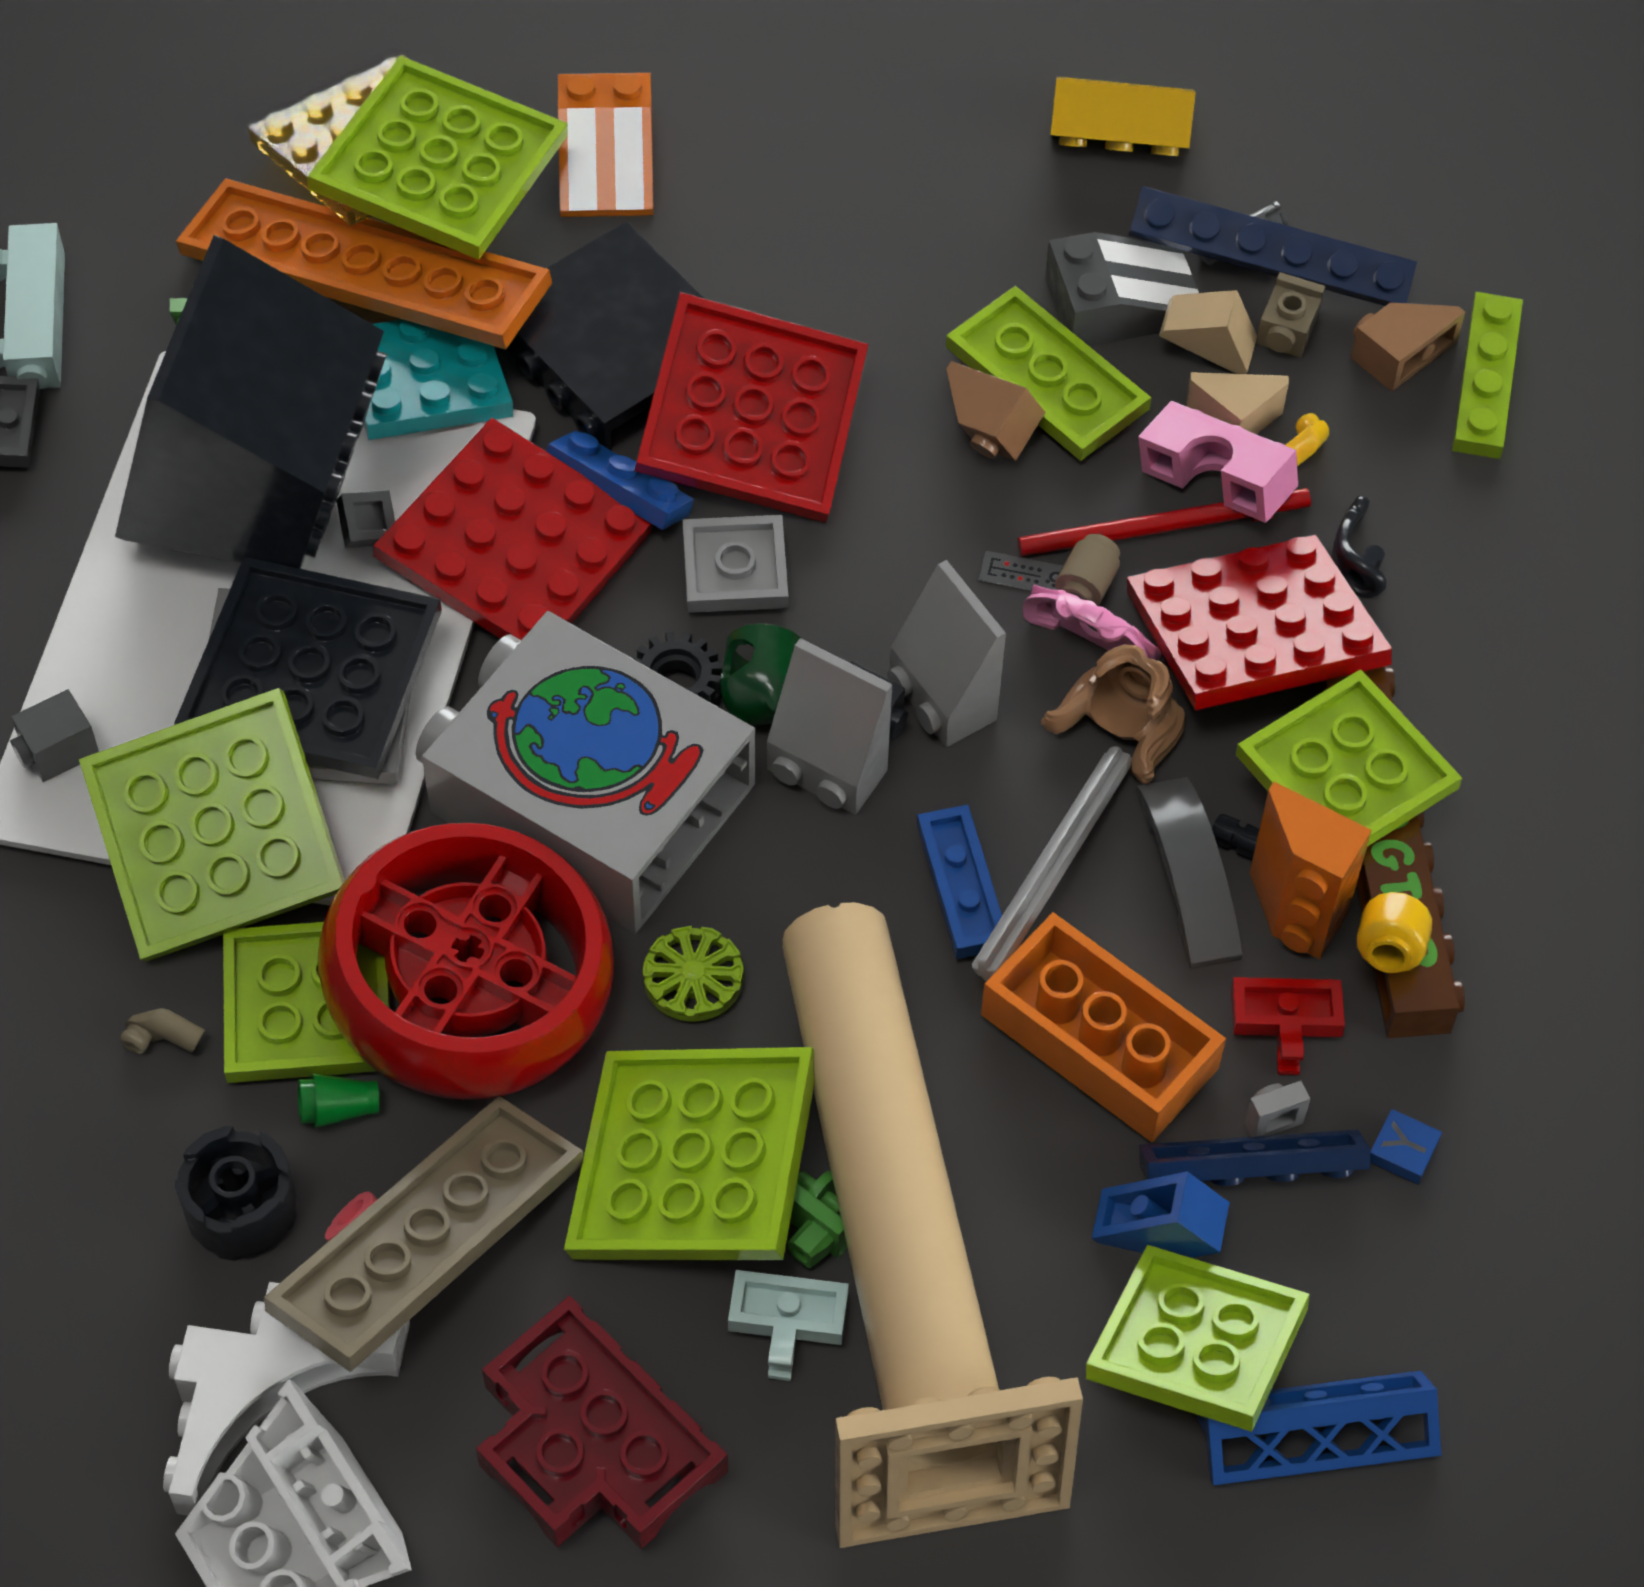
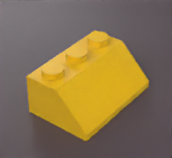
[1050,76,1196,156]

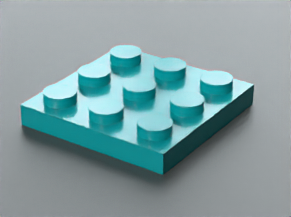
[364,319,513,440]

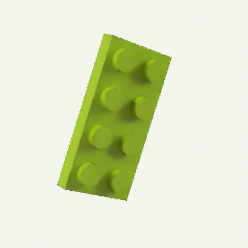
[946,285,1151,461]

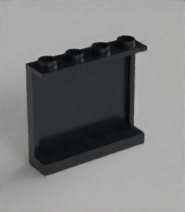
[497,221,705,450]

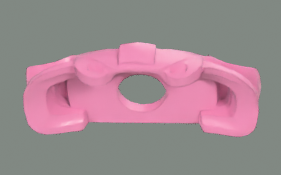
[1023,584,1162,661]

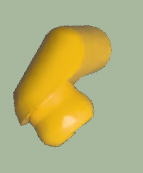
[1285,413,1329,466]

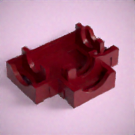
[476,1295,728,1549]

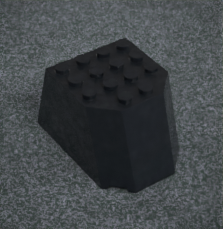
[115,235,387,569]

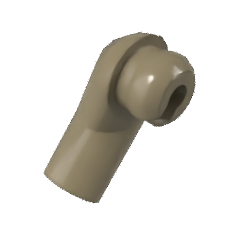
[120,1008,205,1054]

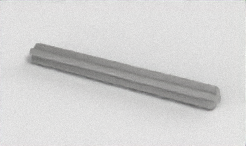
[972,746,1132,981]

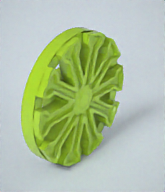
[642,925,744,1022]

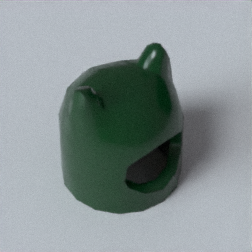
[720,623,801,727]

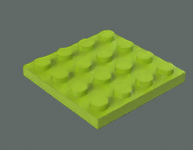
[307,55,568,260]
[79,688,345,962]
[564,1047,814,1260]

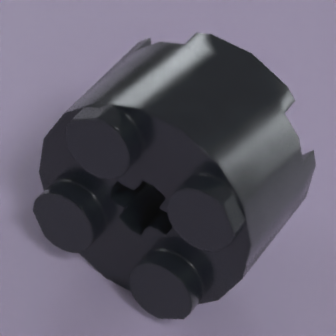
[175,1126,297,1261]

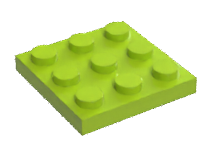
[1236,669,1462,847]
[223,922,390,1083]
[1086,1245,1309,1432]

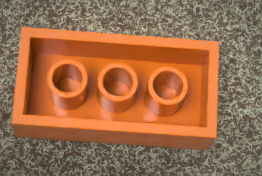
[981,912,1226,1143]

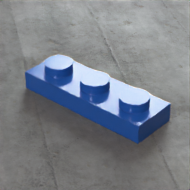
[546,430,694,530]
[917,804,1002,959]

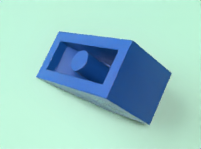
[1092,1171,1230,1258]

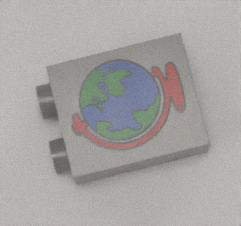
[415,610,755,934]

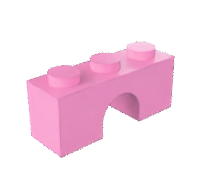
[1138,401,1299,523]

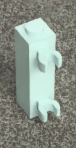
[0,223,65,389]

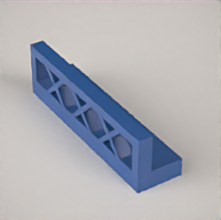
[1197,1371,1442,1485]

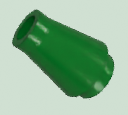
[298,1073,379,1128]

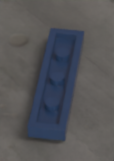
[1139,1130,1371,1186]

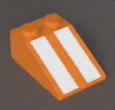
[558,73,654,217]

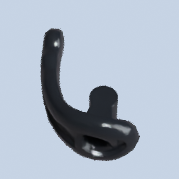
[1332,496,1386,598]

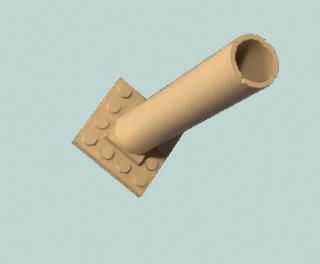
[782,902,1083,1548]

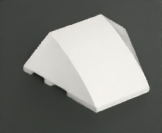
[175,1378,412,1587]

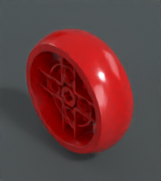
[318,823,614,1100]

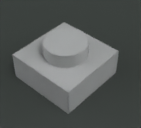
[1244,1081,1310,1137]

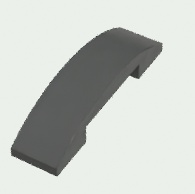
[1136,777,1243,969]

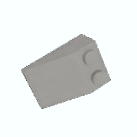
[887,560,1006,748]
[767,638,892,815]

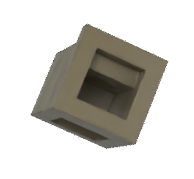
[1256,272,1325,358]

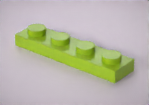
[1452,292,1523,459]

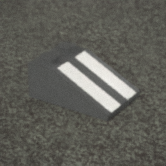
[1045,232,1199,346]

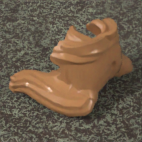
[1041,644,1185,784]

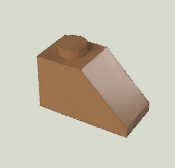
[1350,303,1465,392]
[946,361,1045,461]

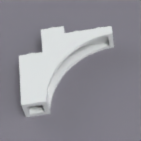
[163,1282,410,1515]

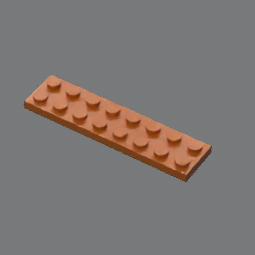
[176,178,553,349]

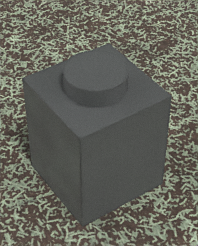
[10,689,99,782]

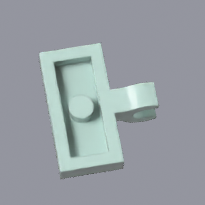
[728,1270,849,1381]

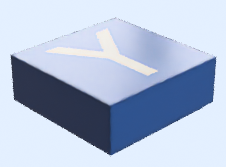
[1370,1109,1442,1184]

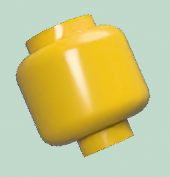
[1357,892,1432,973]

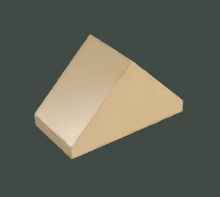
[1159,290,1257,374]
[1186,372,1289,434]

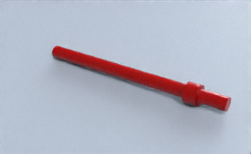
[1017,488,1311,557]

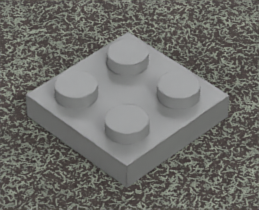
[683,515,789,613]

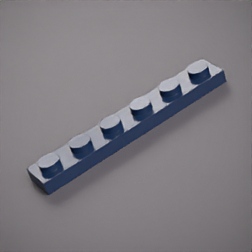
[1128,186,1418,306]

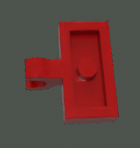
[1231,977,1345,1075]

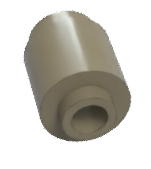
[1055,534,1120,606]

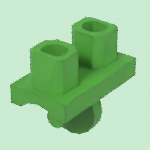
[788,1170,848,1268]

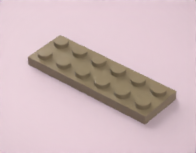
[264,1096,583,1372]

